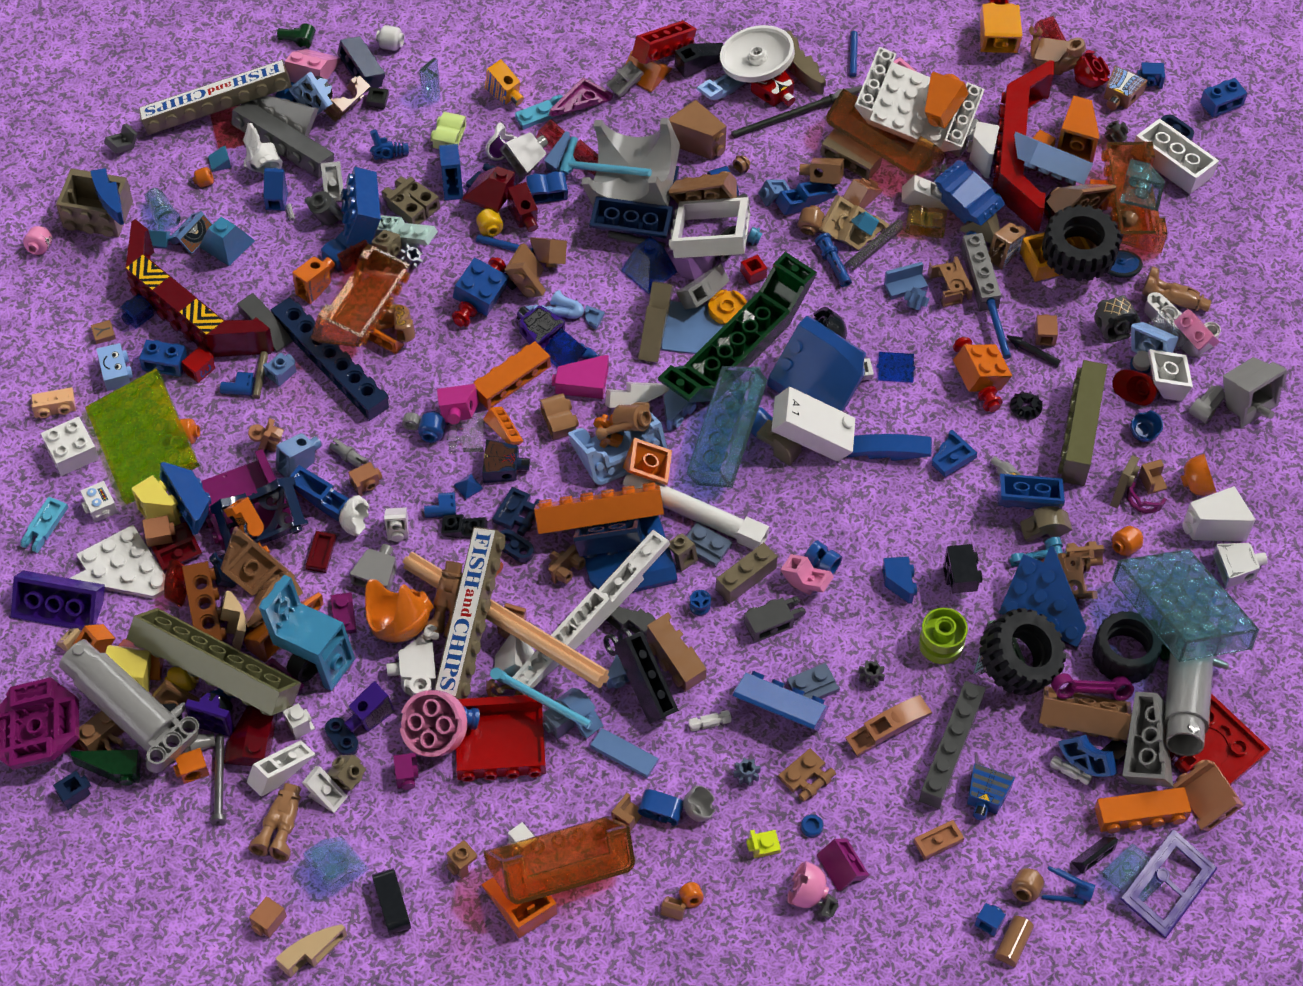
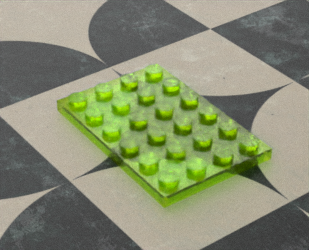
[85,368,200,505]

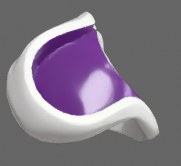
[485,122,517,161]

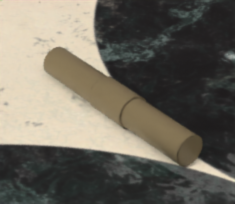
[252,351,268,399]

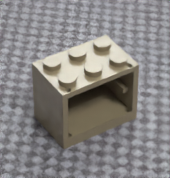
[56,168,133,237]

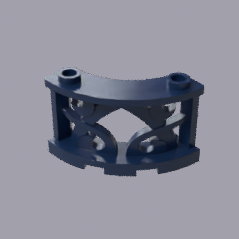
[209,476,309,553]

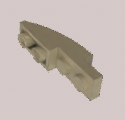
[787,31,826,95]

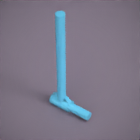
[559,136,652,176]
[490,667,592,729]

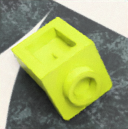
[746,830,781,858]

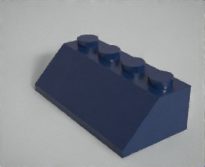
[589,196,673,238]

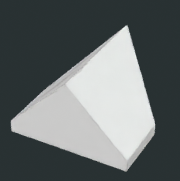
[494,634,535,676]

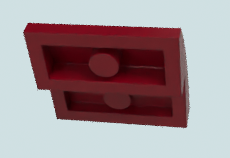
[151,521,202,571]

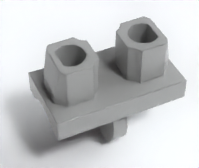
[606,61,644,98]

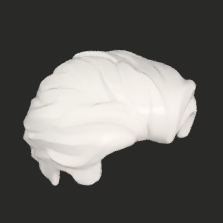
[339,495,369,536]

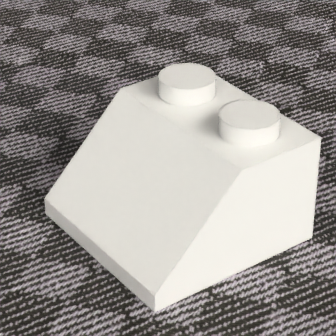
[967,122,999,178]
[1148,349,1193,401]

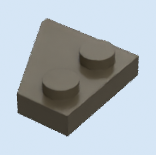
[1110,455,1140,509]

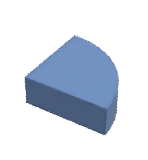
[585,305,605,330]

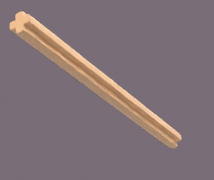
[403,552,609,688]

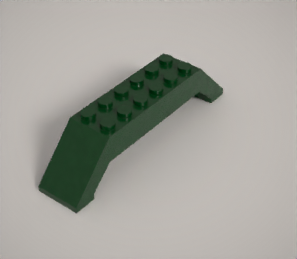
[658,252,817,402]

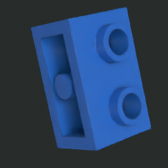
[1200,78,1247,118]
[139,340,188,377]

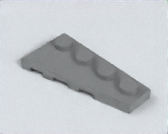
[250,94,319,137]

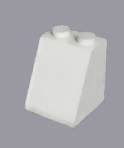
[1182,486,1255,542]

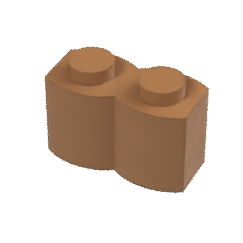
[540,393,579,440]

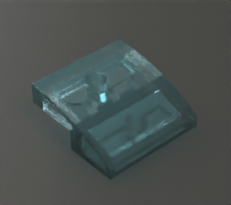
[1103,843,1164,902]

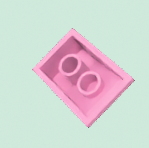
[285,49,341,83]

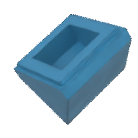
[851,211,879,236]
[149,230,170,249]

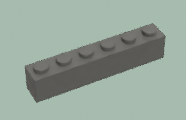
[232,101,334,178]
[919,681,986,809]

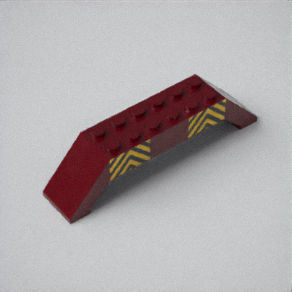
[126,219,274,357]

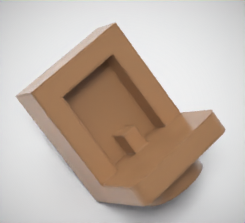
[446,840,477,879]

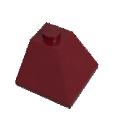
[462,166,515,213]

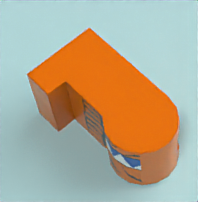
[224,497,264,538]

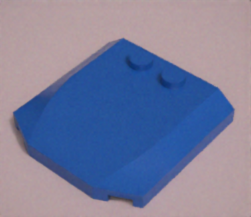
[767,316,866,412]
[583,515,678,593]

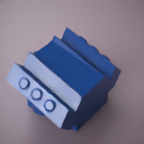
[934,160,1005,226]

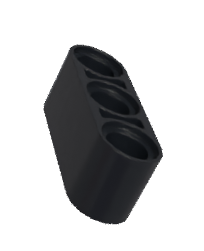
[372,868,411,935]

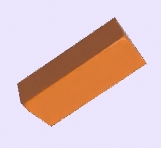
[362,324,404,354]

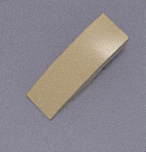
[275,924,347,978]

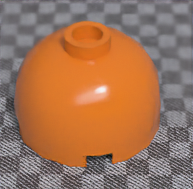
[1180,454,1216,496]

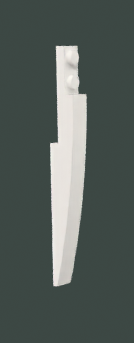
[512,530,670,695]

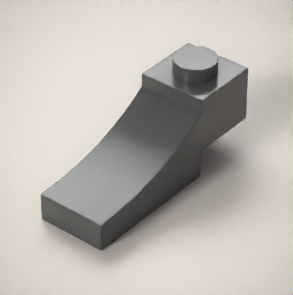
[606,606,656,640]

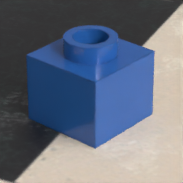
[975,903,1006,937]

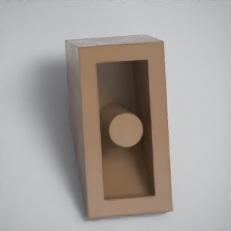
[530,237,567,268]

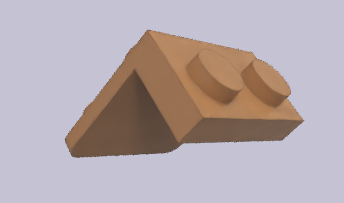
[505,243,546,298]

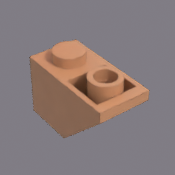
[843,178,883,209]

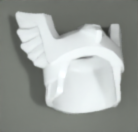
[243,123,283,174]

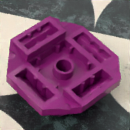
[0,677,79,770]

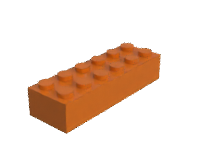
[534,482,664,534]

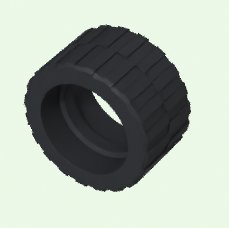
[1092,611,1163,683]

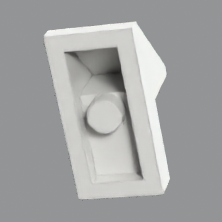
[321,161,343,201]
[302,766,348,813]

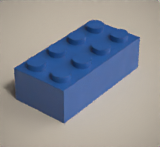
[341,167,381,249]

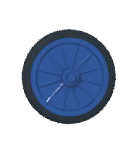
[1107,250,1143,278]

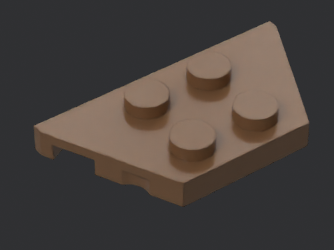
[220,526,295,596]

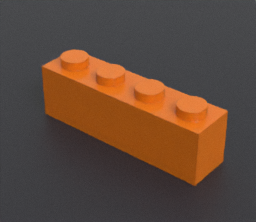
[473,341,551,410]
[1094,787,1192,834]

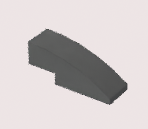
[237,293,293,352]

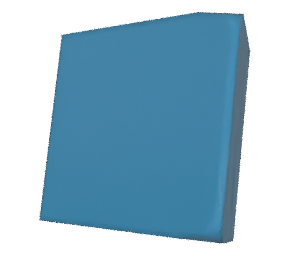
[208,146,231,172]

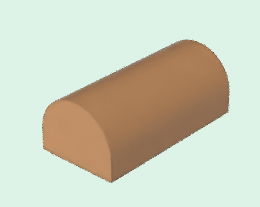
[994,916,1034,967]

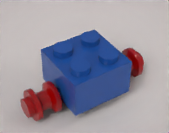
[452,257,509,327]

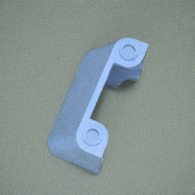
[568,412,667,485]

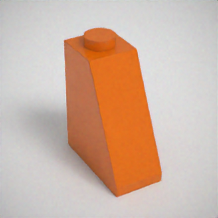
[925,72,969,129]

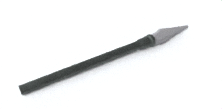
[731,86,863,138]

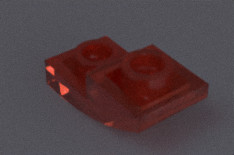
[164,559,187,607]

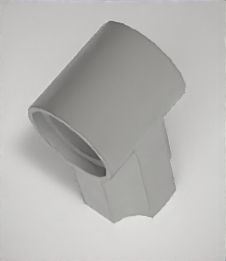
[1189,385,1225,424]

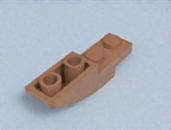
[845,695,932,757]

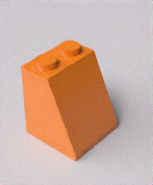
[1057,95,1099,163]

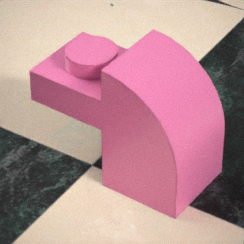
[780,554,834,595]

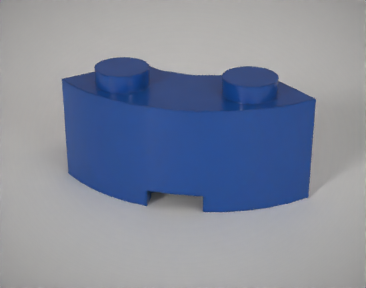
[1058,734,1118,777]

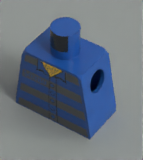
[967,764,1015,820]

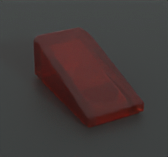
[1034,16,1066,41]

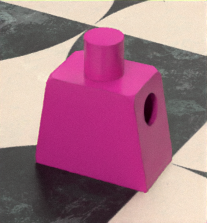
[437,384,479,424]

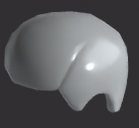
[683,786,716,822]

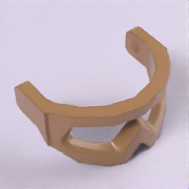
[486,679,523,697]

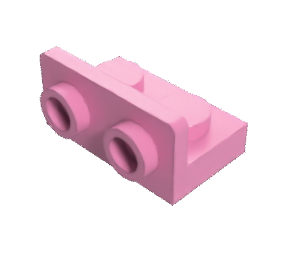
[1174,309,1220,350]

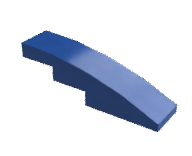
[847,434,932,461]

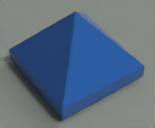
[454,474,483,499]

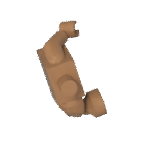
[1029,26,1086,75]

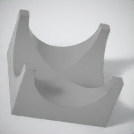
[581,118,680,207]

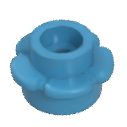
[747,227,762,245]

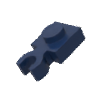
[209,552,237,588]

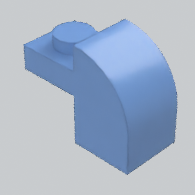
[555,688,604,738]

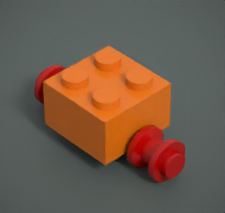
[953,337,1012,412]

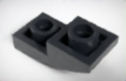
[441,514,488,539]

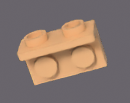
[31,387,76,418]

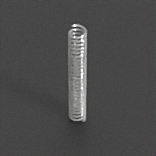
[845,220,903,270]

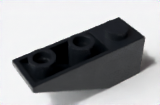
[675,43,724,78]

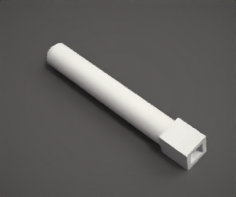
[623,474,769,550]

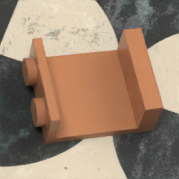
[1173,760,1244,831]

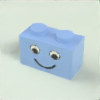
[97,343,133,391]

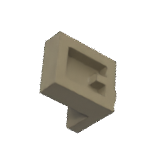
[668,533,698,571]

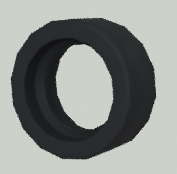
[286,654,318,682]

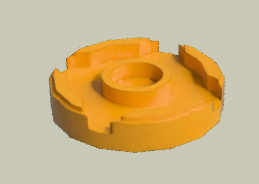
[708,289,747,325]

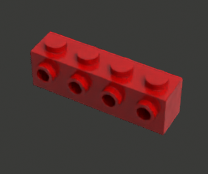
[631,20,697,64]

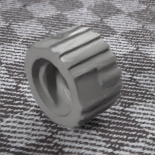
[402,413,421,430]

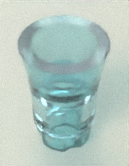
[145,188,181,231]

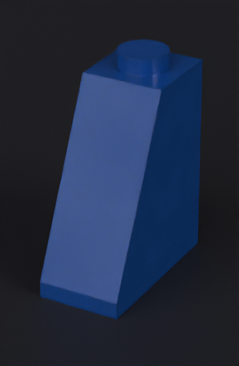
[439,144,463,201]

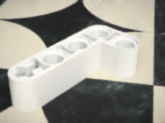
[1144,292,1221,357]

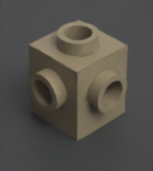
[371,230,402,263]
[327,754,366,790]

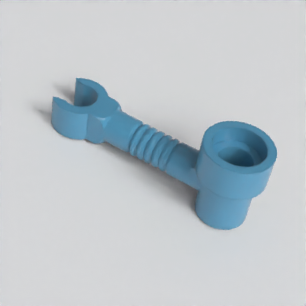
[1009,537,1063,567]

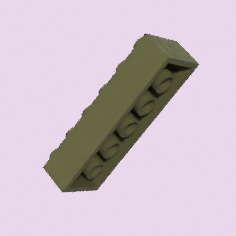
[1058,360,1108,486]

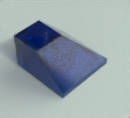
[622,236,677,294]

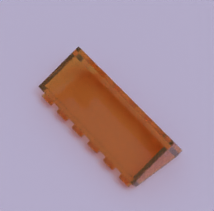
[826,88,946,176]
[1101,142,1168,254]
[311,244,411,347]
[483,816,635,904]

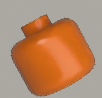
[193,167,214,188]
[679,882,704,908]

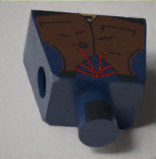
[482,439,531,483]

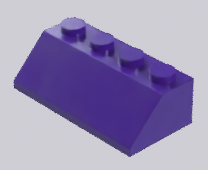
[10,570,105,630]

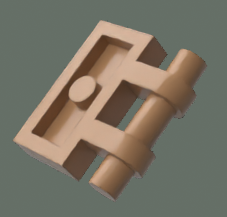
[778,748,836,802]

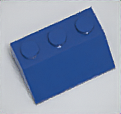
[997,474,1065,509]

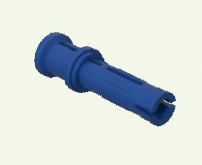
[815,233,852,288]

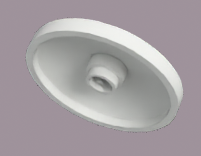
[720,25,795,83]

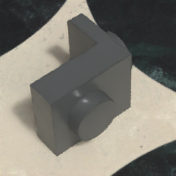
[104,124,137,154]

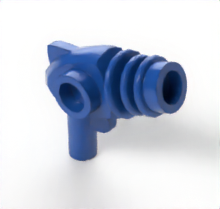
[370,129,409,160]

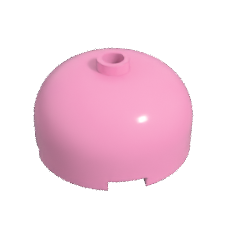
[400,690,467,757]

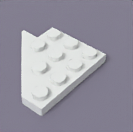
[70,525,173,599]

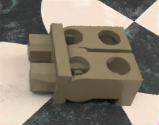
[382,176,440,224]

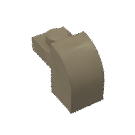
[757,419,802,466]
[1020,506,1073,542]

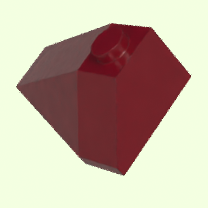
[224,706,277,766]

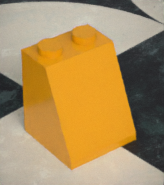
[980,3,1022,53]

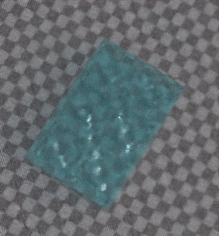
[1112,549,1259,662]

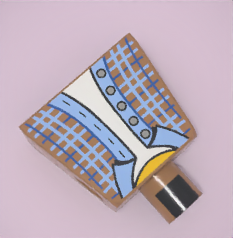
[1104,66,1147,110]
[988,223,1027,269]

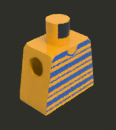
[485,59,524,106]

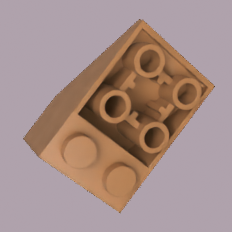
[244,571,303,628]

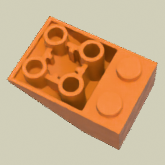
[481,860,557,938]

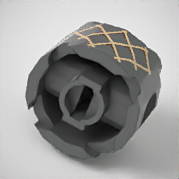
[1094,295,1140,342]

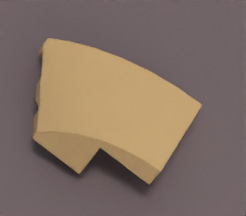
[819,195,890,250]
[220,591,246,651]

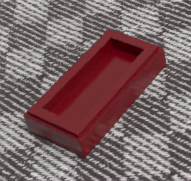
[305,531,337,573]

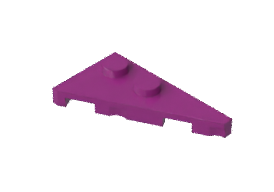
[549,77,613,117]

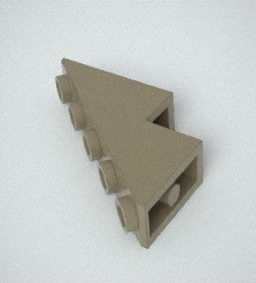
[638,281,675,362]

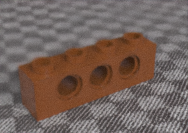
[182,561,227,642]

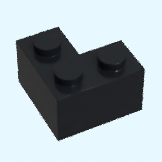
[943,544,982,594]

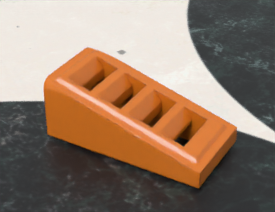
[483,407,523,445]

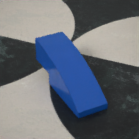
[90,168,124,225]
[775,182,838,215]
[290,465,349,522]

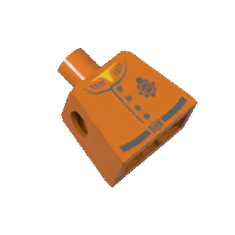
[292,257,335,304]

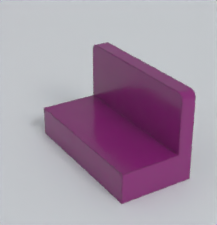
[817,838,870,891]

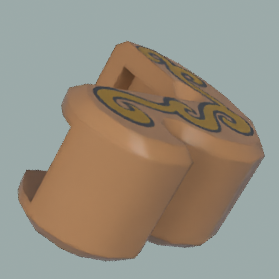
[374,304,415,343]

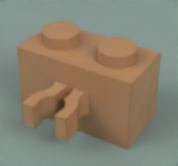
[77,711,124,751]

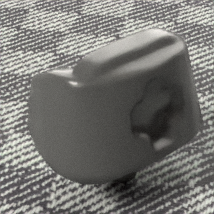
[817,894,838,919]

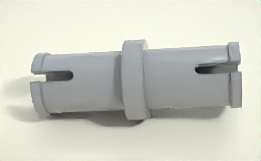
[329,438,368,468]

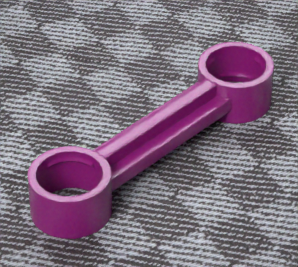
[1051,673,1134,701]

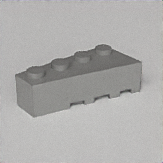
[1122,692,1173,787]

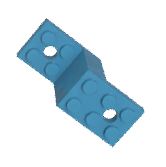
[259,575,356,691]

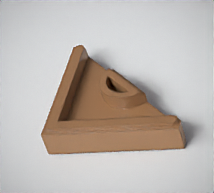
[152,679,199,706]

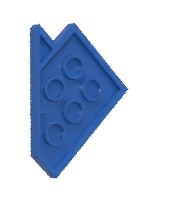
[998,546,1087,647]

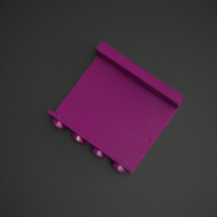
[201,449,293,550]

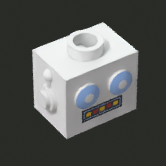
[80,481,118,523]

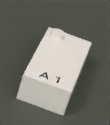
[1131,118,1219,194]
[772,386,855,461]

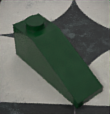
[71,749,142,786]

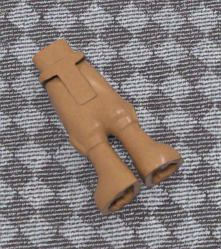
[1142,266,1211,312]
[423,561,463,637]
[248,783,301,861]

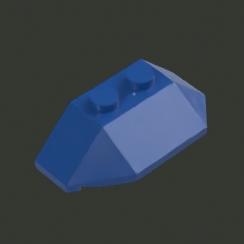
[160,462,211,535]

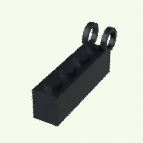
[603,628,679,724]

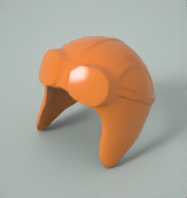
[365,579,434,643]

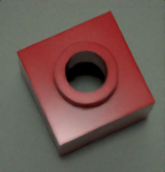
[740,254,768,285]

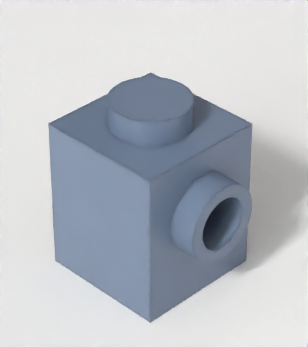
[543,701,575,739]

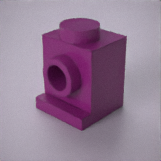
[393,753,419,790]

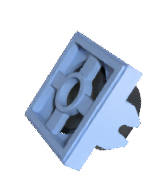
[288,72,333,116]

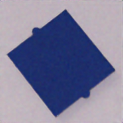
[544,328,587,368]
[876,352,916,383]

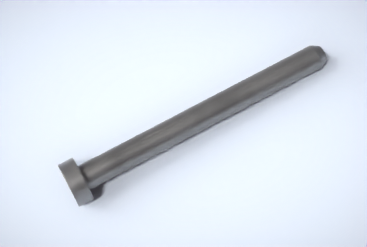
[210,734,226,825]

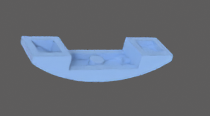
[697,74,746,100]

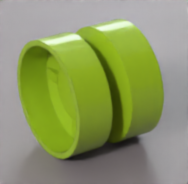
[919,608,968,664]

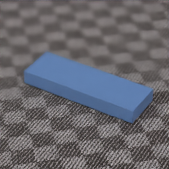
[590,728,659,778]

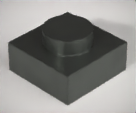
[366,87,389,108]

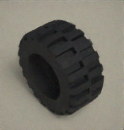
[1042,205,1121,281]
[979,608,1066,695]

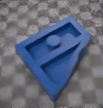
[932,430,977,477]

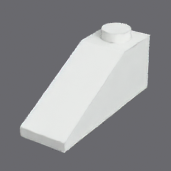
[246,740,315,797]

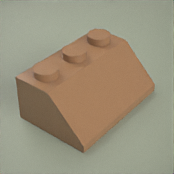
[669,171,737,205]
[1046,184,1117,213]

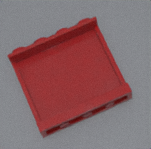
[456,695,546,782]

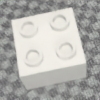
[41,417,99,476]

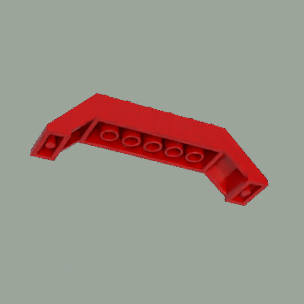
[992,60,1054,231]

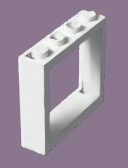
[669,197,750,258]

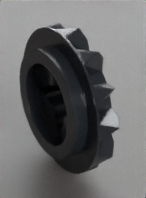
[1010,390,1043,420]

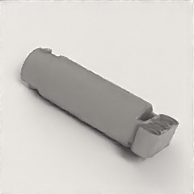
[1160,616,1229,756]
[59,639,199,773]

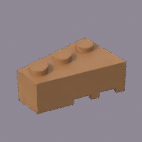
[647,612,707,692]

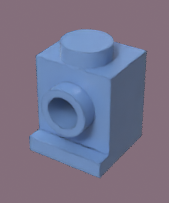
[263,352,297,387]

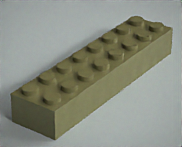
[126,608,301,716]

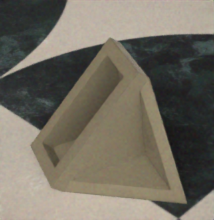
[960,212,1000,243]

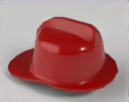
[1112,369,1159,406]

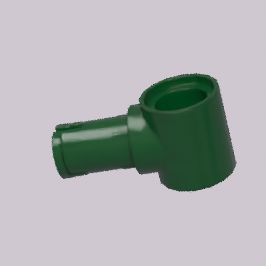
[277,23,316,48]

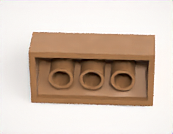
[1039,686,1132,741]

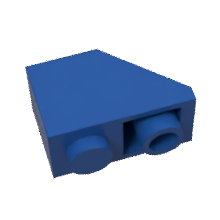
[264,168,288,211]
[882,556,917,603]

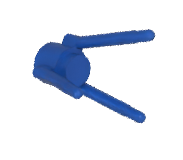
[1042,866,1095,905]

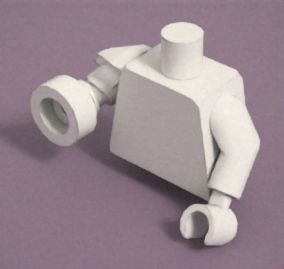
[386,624,439,696]

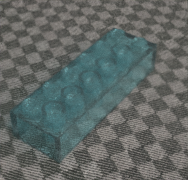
[686,366,768,488]

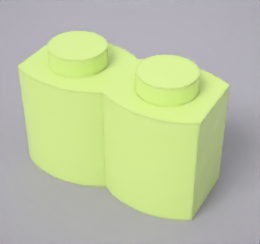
[430,111,466,149]

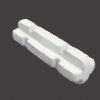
[689,710,732,731]
[1050,756,1092,785]

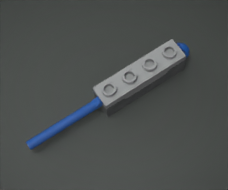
[961,231,1011,359]

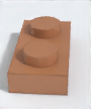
[913,820,964,860]

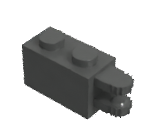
[744,596,806,643]

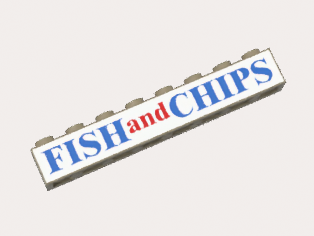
[139,59,292,135]
[434,527,505,699]

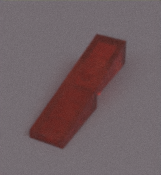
[537,120,598,176]

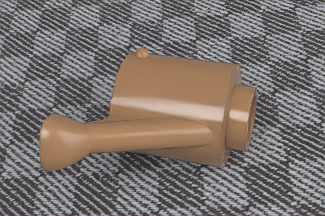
[596,402,651,441]

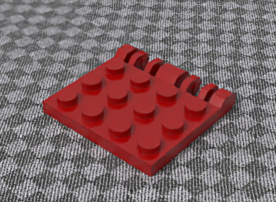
[1170,694,1271,786]

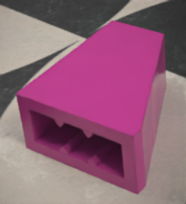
[552,355,609,399]

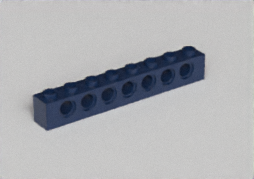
[270,297,389,421]

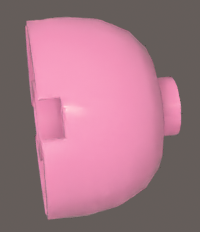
[787,861,829,908]

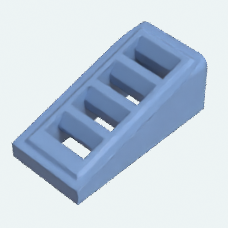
[544,131,571,172]

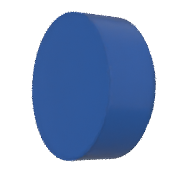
[801,814,824,838]

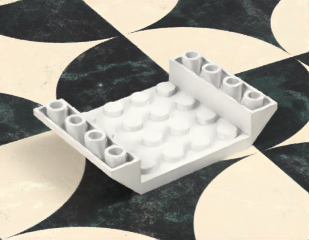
[855,47,985,152]

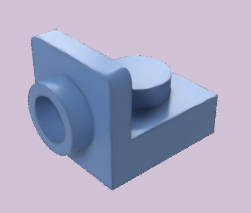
[758,180,791,206]

